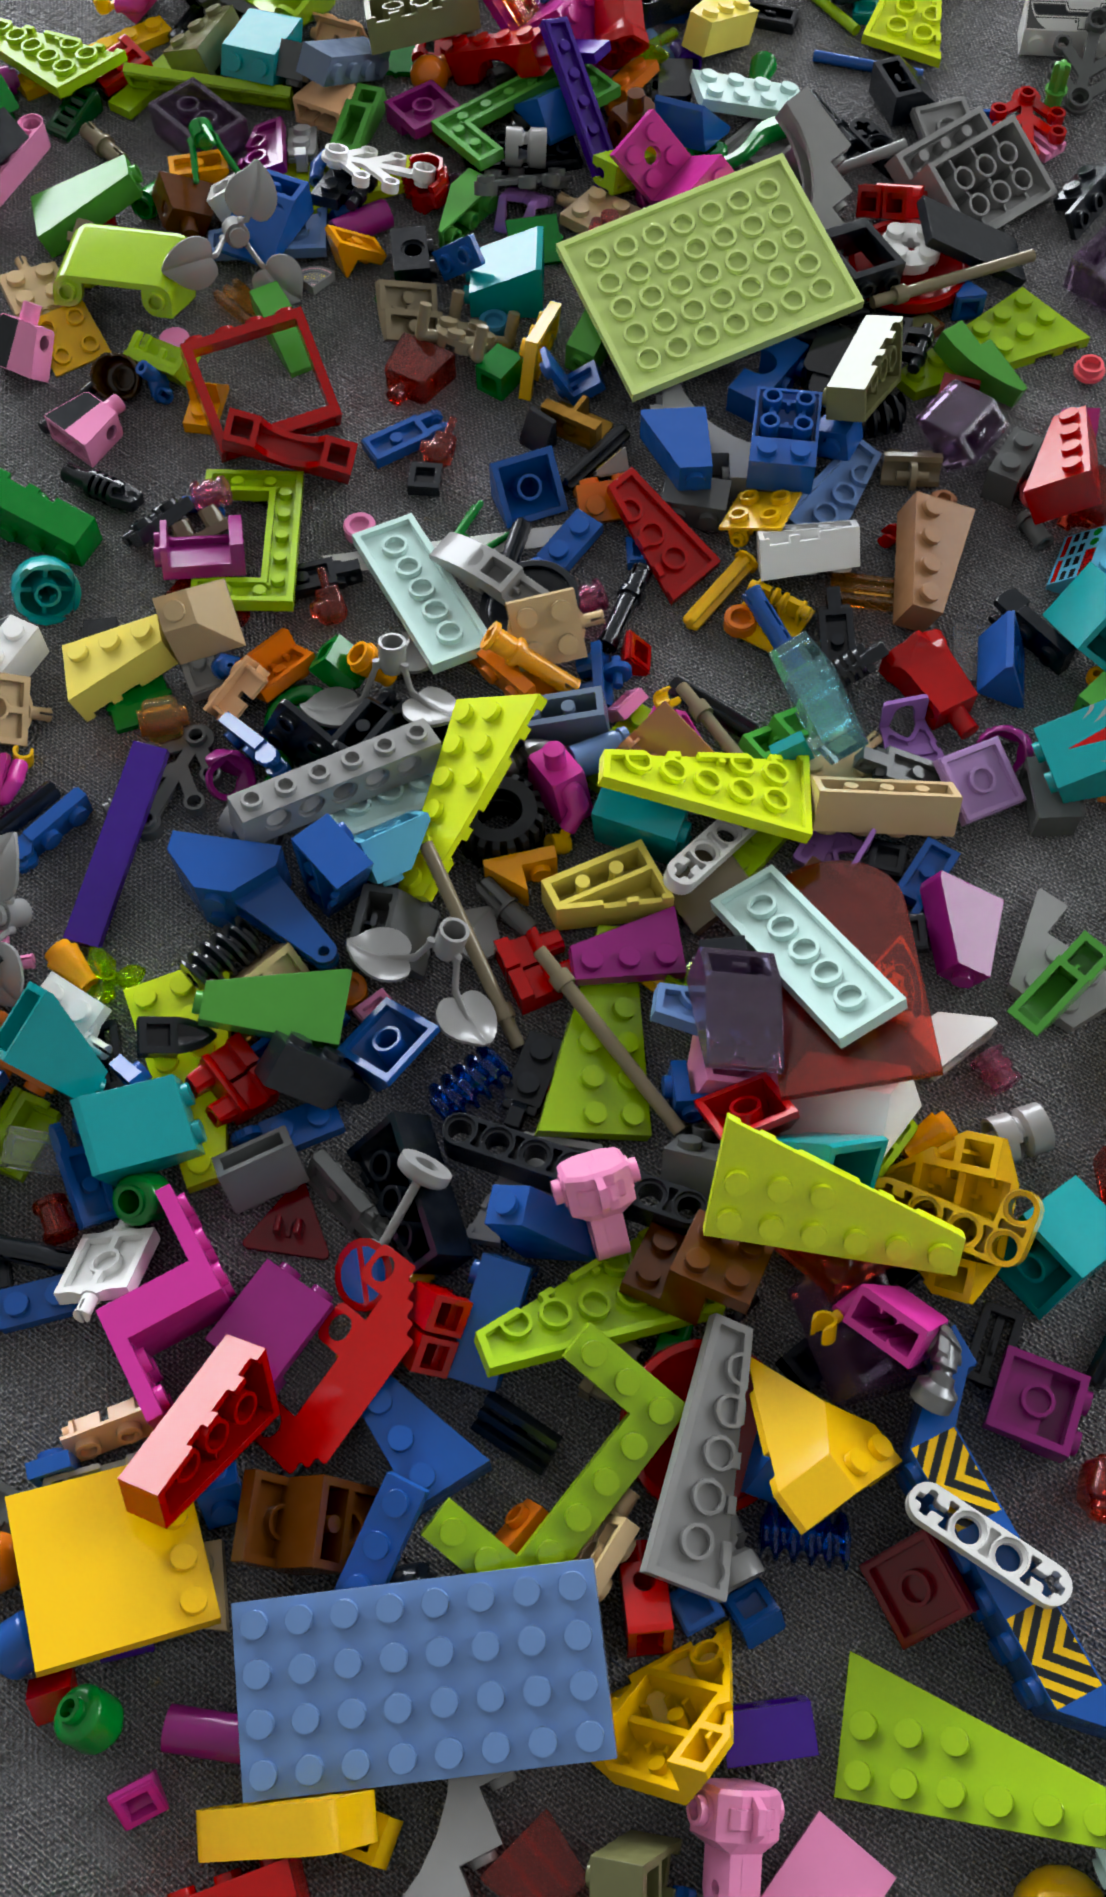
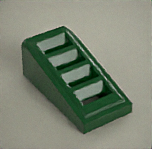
[45,85,103,142]

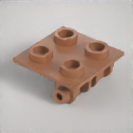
[616,701,714,757]

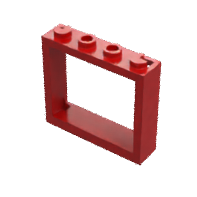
[180,306,342,463]

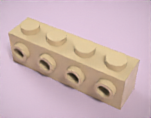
[811,776,963,839]

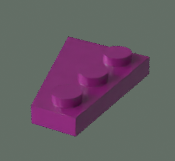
[237,116,288,174]
[568,906,687,986]

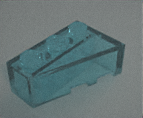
[768,631,869,765]

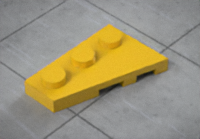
[518,301,562,401]

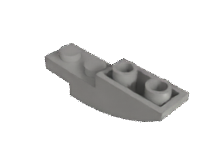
[429,531,549,606]

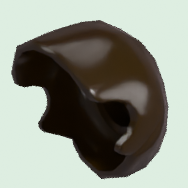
[90,352,143,401]

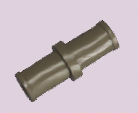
[80,121,129,161]

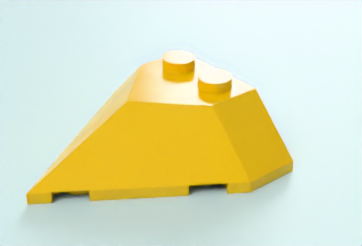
[883,1130,1020,1305]
[749,1357,902,1535]
[591,1620,734,1806]

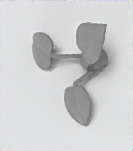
[161,159,303,305]
[300,631,456,728]
[0,832,32,1007]
[346,906,500,1047]

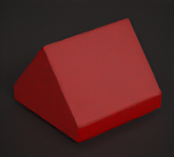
[620,630,652,676]
[25,1667,78,1727]

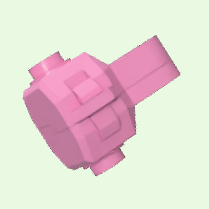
[550,1147,641,1261]
[686,1778,785,1897]

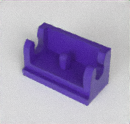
[725,1694,819,1769]

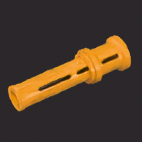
[480,621,581,692]

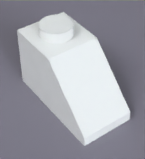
[903,1012,998,1082]

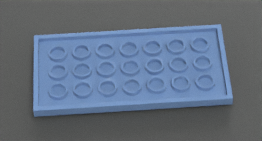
[231,1558,618,1803]

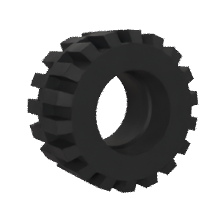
[458,774,545,867]

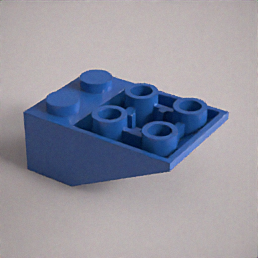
[221,169,314,266]
[746,386,823,494]

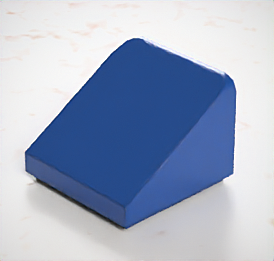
[722,1577,786,1649]

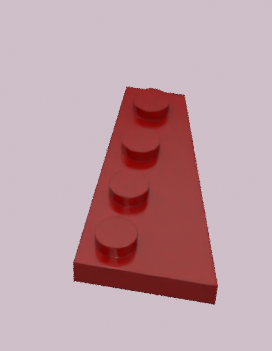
[606,466,721,606]

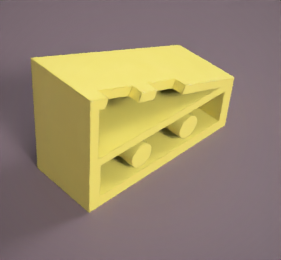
[681,0,759,58]
[62,614,179,722]
[541,839,675,931]

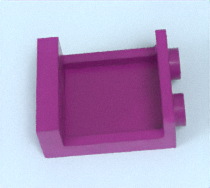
[153,515,246,580]
[205,1258,334,1396]

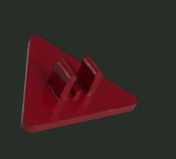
[243,1183,330,1261]

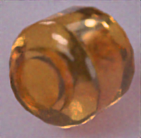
[136,695,190,744]

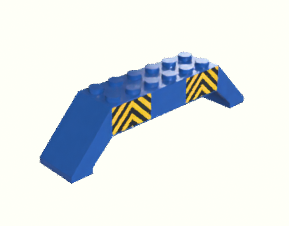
[896,1325,1106,1740]

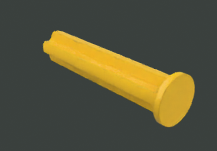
[682,550,758,631]

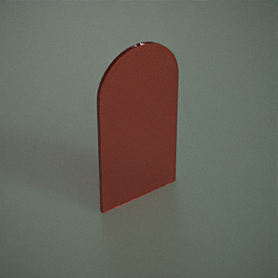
[761,860,944,1101]

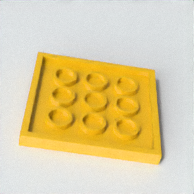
[5,1464,221,1678]

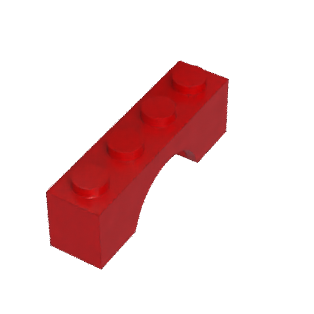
[444,25,552,86]
[222,407,358,485]

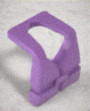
[494,186,554,234]
[878,694,944,761]
[792,828,877,882]

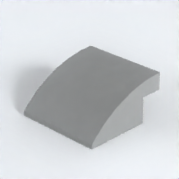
[884,105,1058,229]

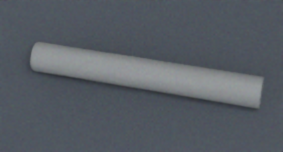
[837,138,908,175]

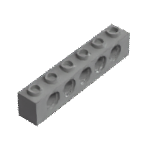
[227,717,441,843]

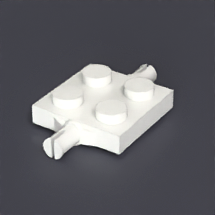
[23,971,113,1060]
[53,1220,161,1323]

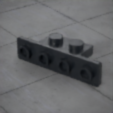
[1053,164,1106,240]

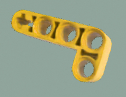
[874,1177,1045,1267]
[195,1788,379,1863]

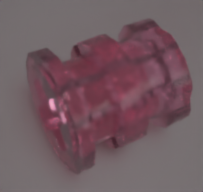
[190,475,233,511]
[578,578,609,614]
[970,1044,1022,1096]

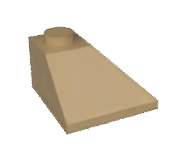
[152,578,246,665]

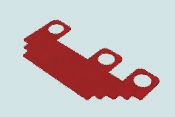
[255,1245,416,1474]

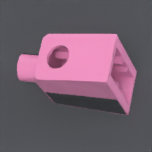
[0,300,55,383]
[44,392,126,468]

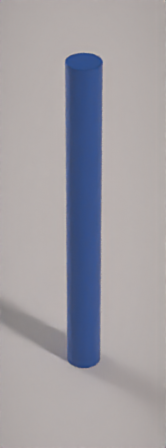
[813,49,924,77]

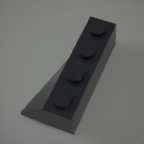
[346,1111,474,1275]

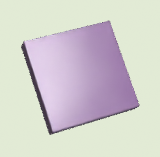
[932,736,1027,827]

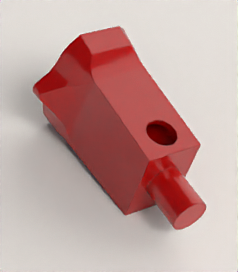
[595,0,650,70]
[878,629,979,739]

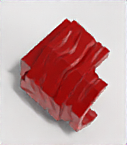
[401,152,451,215]

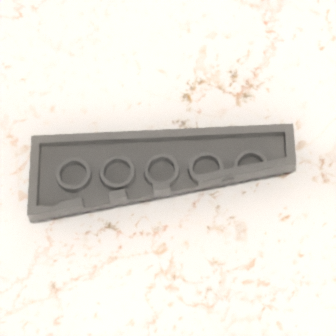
[639,1313,754,1603]

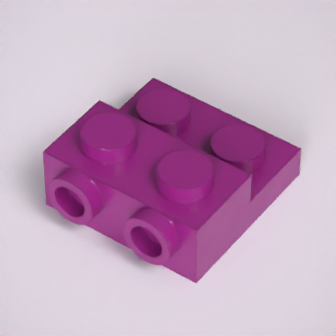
[384,79,461,140]
[982,1345,1093,1464]

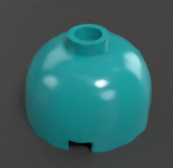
[10,555,82,626]

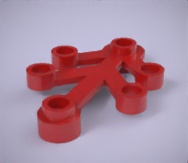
[989,86,1067,157]

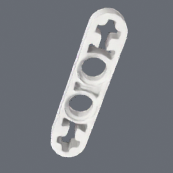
[663,819,758,895]
[905,1482,1073,1609]

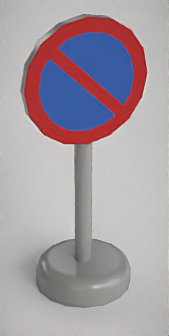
[335,1148,453,1312]

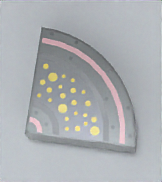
[301,266,336,295]

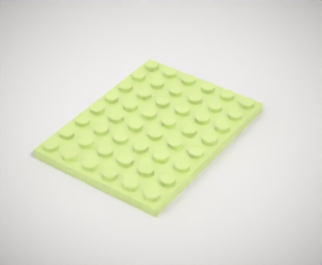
[556,153,864,402]

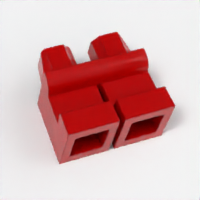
[856,183,928,220]
[493,926,571,1016]
[184,1032,281,1128]
[401,1280,473,1379]

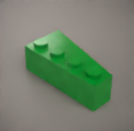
[0,468,103,567]

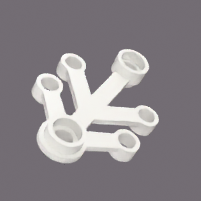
[321,143,436,195]

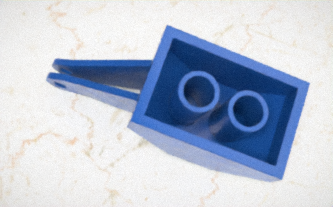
[167,830,339,971]

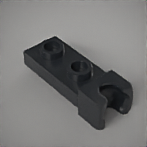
[988,588,1076,676]

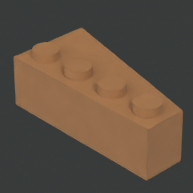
[893,491,976,632]

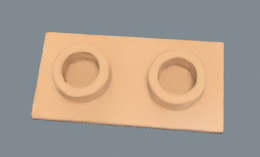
[310,12,369,41]
[203,655,270,721]
[59,1396,154,1462]

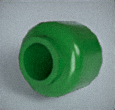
[112,1171,169,1226]
[54,1684,124,1755]

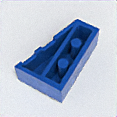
[291,813,374,918]
[448,1252,540,1392]
[361,1375,492,1516]

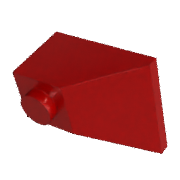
[693,1072,800,1141]

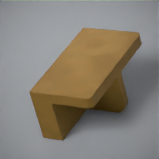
[540,395,613,450]

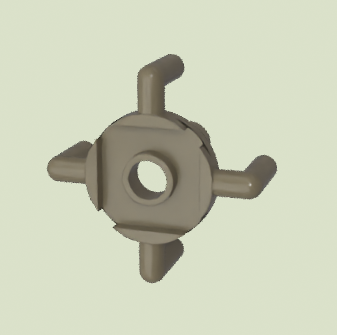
[415,289,521,364]

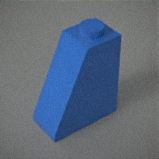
[640,406,713,491]
[484,1184,597,1262]

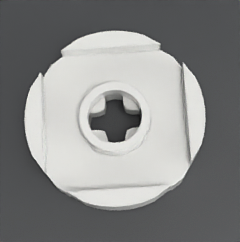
[882,222,940,276]

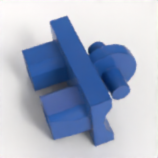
[575,640,632,708]

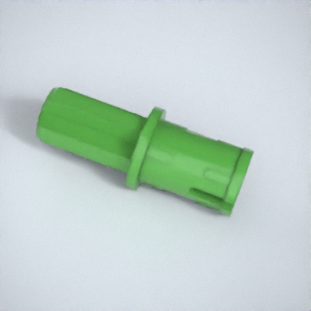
[1042,59,1071,117]

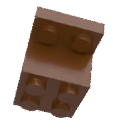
[619,1209,775,1326]
[231,1469,379,1576]

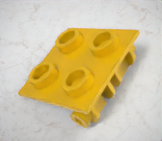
[38,300,112,378]
[718,490,802,548]
[724,579,816,655]

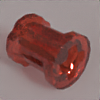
[31,1193,79,1245]

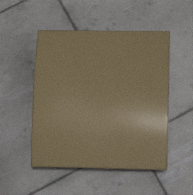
[375,279,443,344]
[661,850,749,936]

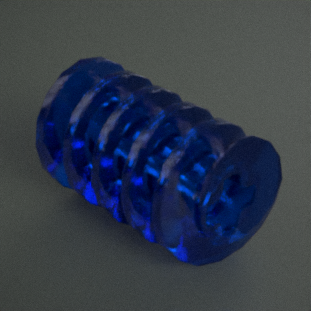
[428,1046,513,1121]
[757,1502,851,1571]

